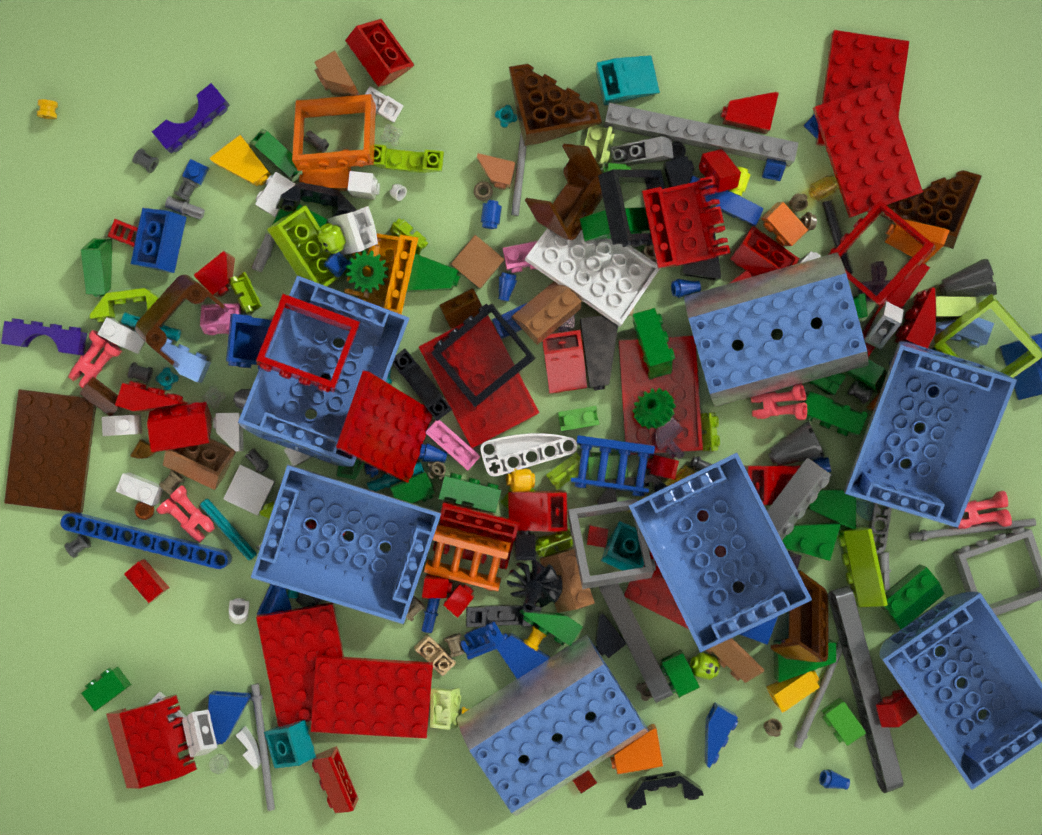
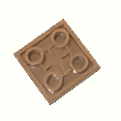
[451,235,505,289]

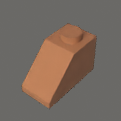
[477,153,515,190]

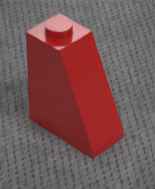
[721,92,779,134]

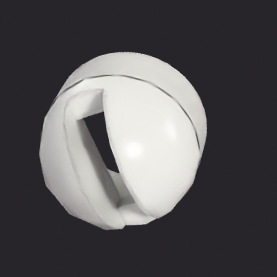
[390,184,407,201]

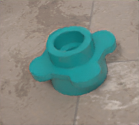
[495,105,517,128]
[155,367,179,390]

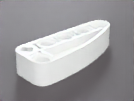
[480,433,577,477]

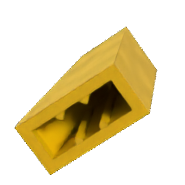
[210,135,272,186]
[766,670,820,713]

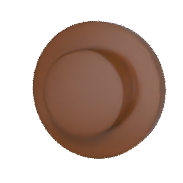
[135,501,155,520]

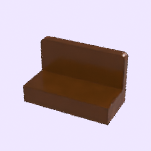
[439,288,482,329]
[80,377,119,416]

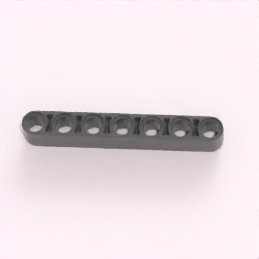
[599,583,673,703]

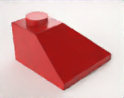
[194,251,235,297]

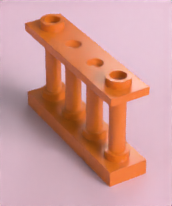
[424,525,511,591]

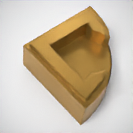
[130,440,156,459]

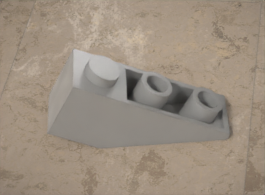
[610,136,673,165]

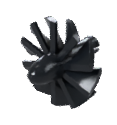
[507,560,563,612]

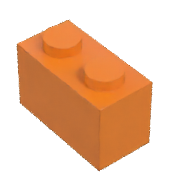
[761,202,808,246]

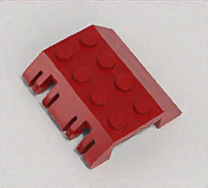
[642,176,730,268]
[432,502,520,570]
[106,695,197,789]

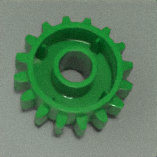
[345,250,389,293]
[632,388,676,429]

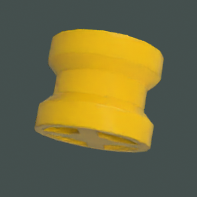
[37,99,58,119]

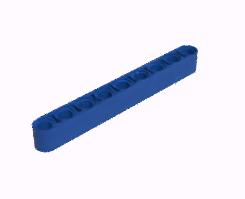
[60,512,232,569]

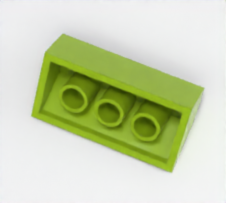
[267,205,347,286]
[838,526,888,607]

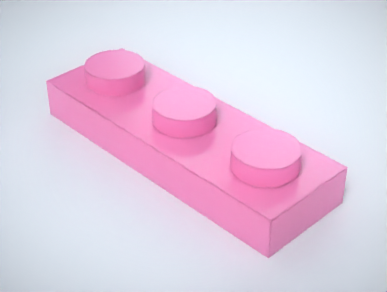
[426,419,481,470]

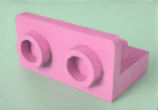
[502,241,537,273]
[200,303,241,335]

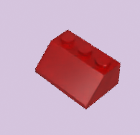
[345,19,414,87]
[730,226,800,277]
[147,401,213,452]
[312,746,359,813]

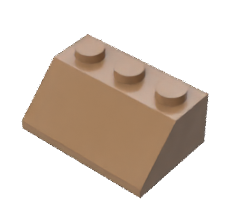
[314,50,359,97]
[512,281,582,345]
[163,438,236,490]
[539,547,595,613]
[706,638,765,683]

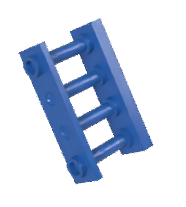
[571,435,655,497]

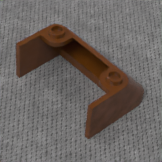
[525,143,603,240]
[135,274,229,368]
[771,570,829,662]

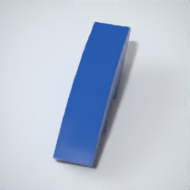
[689,176,764,226]

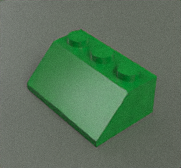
[881,564,945,630]

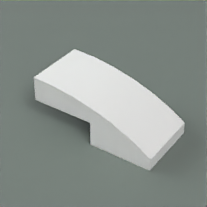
[365,86,404,123]
[353,206,378,250]
[236,726,261,769]

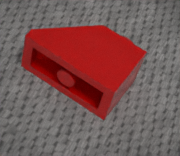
[646,455,679,480]
[422,574,453,598]
[443,583,474,618]

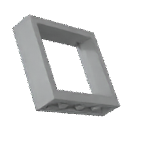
[568,499,656,589]
[952,527,1042,615]

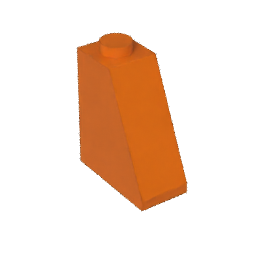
[299,149,351,191]
[885,219,949,264]
[610,724,663,774]

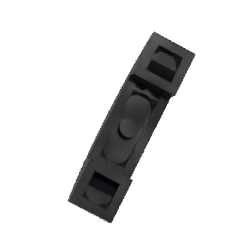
[466,605,542,627]

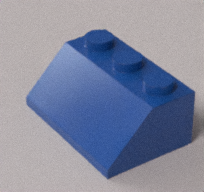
[130,208,186,273]
[999,333,1042,400]

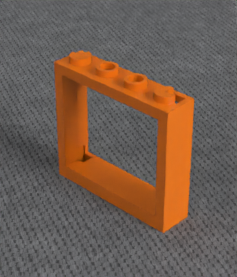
[292,94,376,171]

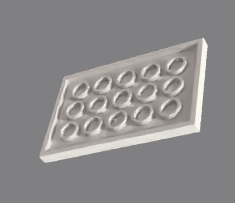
[525,228,660,327]

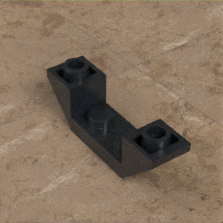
[276,182,357,217]
[392,348,452,421]
[597,474,668,505]
[625,771,704,810]

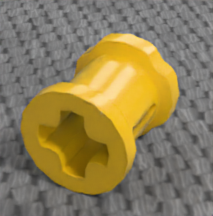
[523,626,547,651]

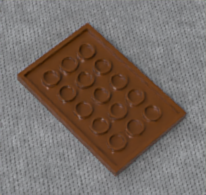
[4,389,96,513]

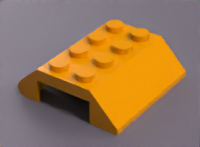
[344,233,418,315]

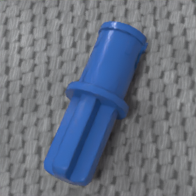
[422,598,441,633]

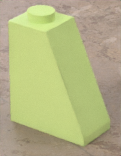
[935,296,978,319]

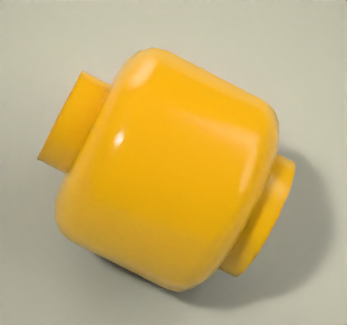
[506,467,535,492]

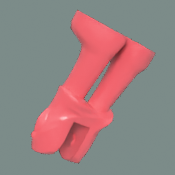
[68,330,122,388]
[750,383,807,420]
[156,485,215,542]
[958,491,1012,529]

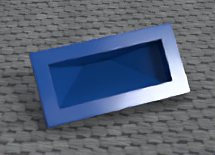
[257,584,292,615]

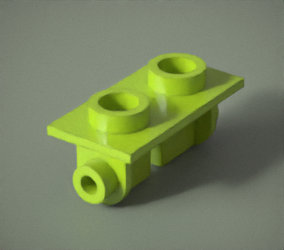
[390,218,428,255]
[229,272,262,314]
[701,412,720,451]
[546,452,588,490]
[535,528,573,557]

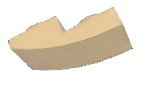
[414,634,456,676]

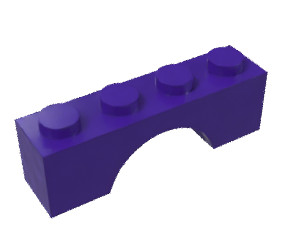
[152,83,230,154]
[1,318,87,356]

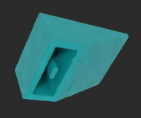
[595,55,660,106]

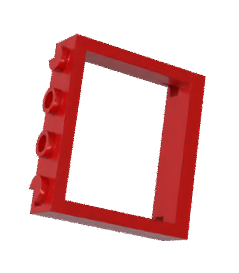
[828,201,935,308]
[256,294,360,393]

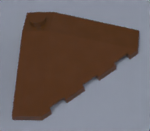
[509,64,602,146]
[881,170,982,249]

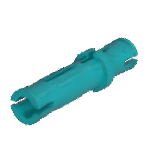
[121,312,181,341]
[367,461,424,492]

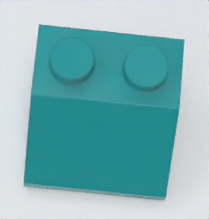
[601,521,644,571]
[264,720,316,769]

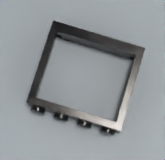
[598,169,665,247]
[431,303,536,407]

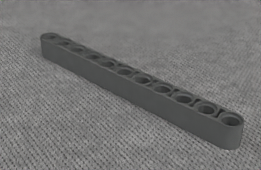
[828,586,904,793]

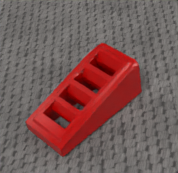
[108,219,138,247]

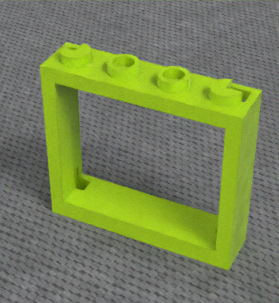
[933,294,1042,378]

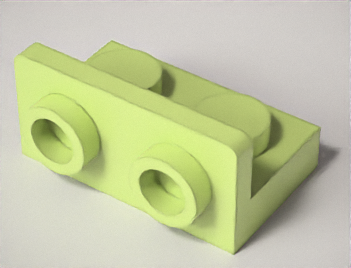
[584,125,615,168]
[430,688,461,730]

